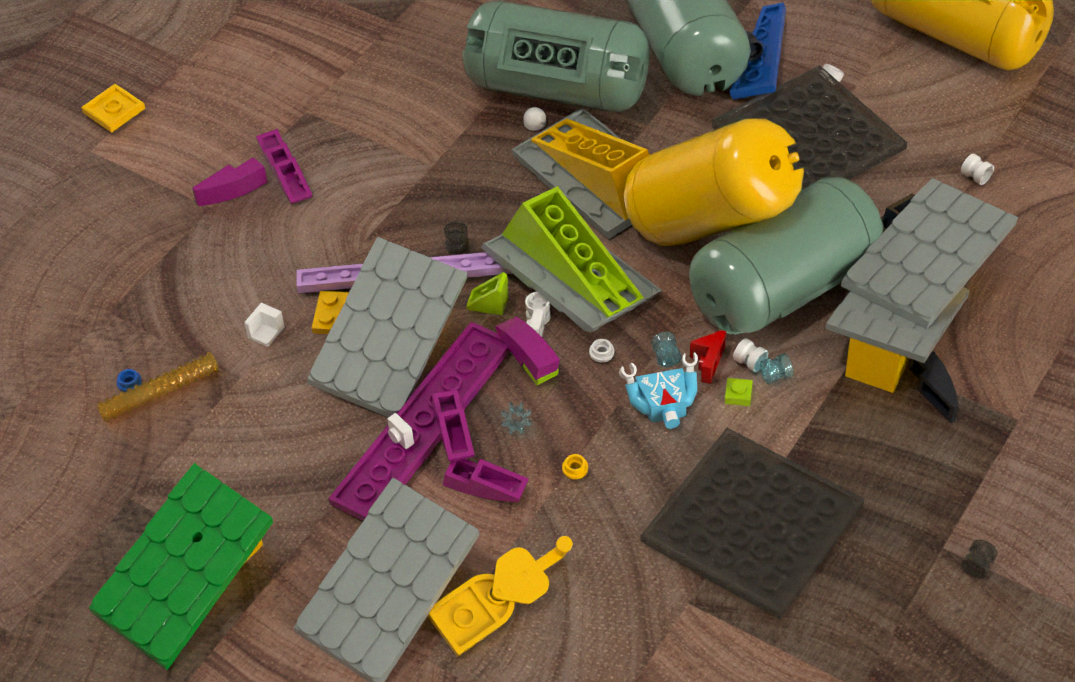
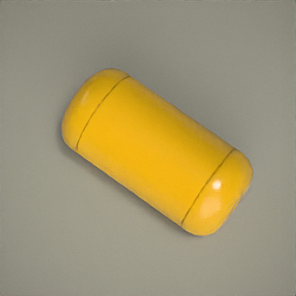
[870,0,1054,71]
[624,119,804,246]

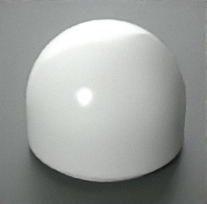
[821,64,844,84]
[524,107,546,131]

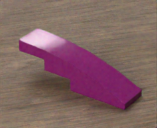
[256,129,313,204]

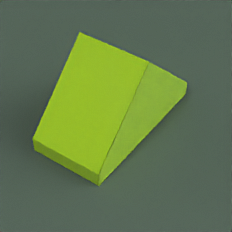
[466,272,509,316]

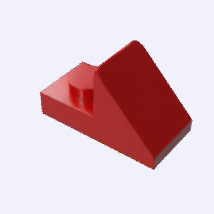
[689,330,727,384]

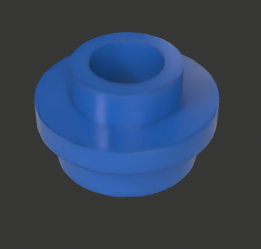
[116,369,142,393]

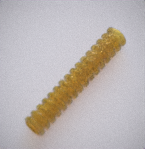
[97,352,219,422]

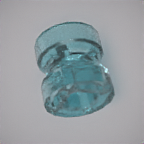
[651,332,682,367]
[760,353,793,384]

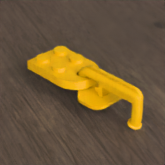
[428,536,573,657]

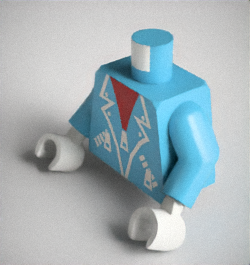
[619,353,698,429]

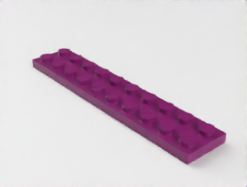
[328,322,510,521]

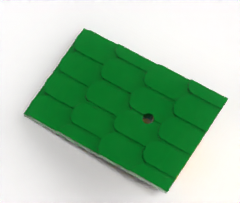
[89,463,273,671]

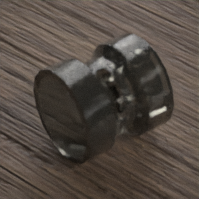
[444,221,469,255]
[961,539,998,578]

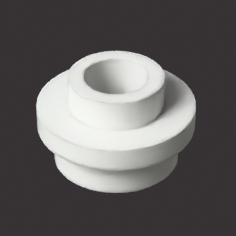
[589,339,614,363]

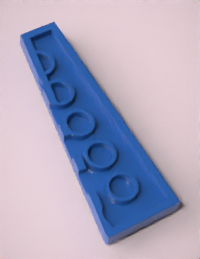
[730,2,786,100]

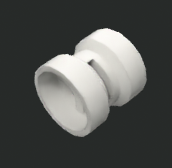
[961,153,994,185]
[525,292,551,324]
[733,338,768,372]

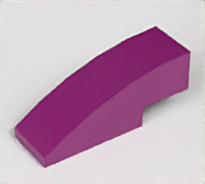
[192,157,268,206]
[495,317,560,380]
[432,389,474,462]
[443,459,529,502]

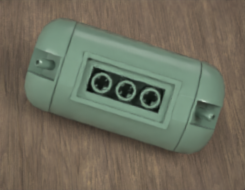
[462,0,650,112]
[625,0,751,96]
[689,177,883,335]

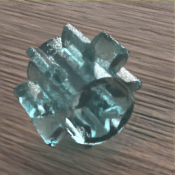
[501,402,532,434]

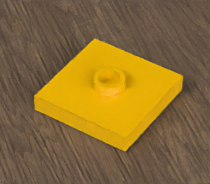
[81,84,146,133]

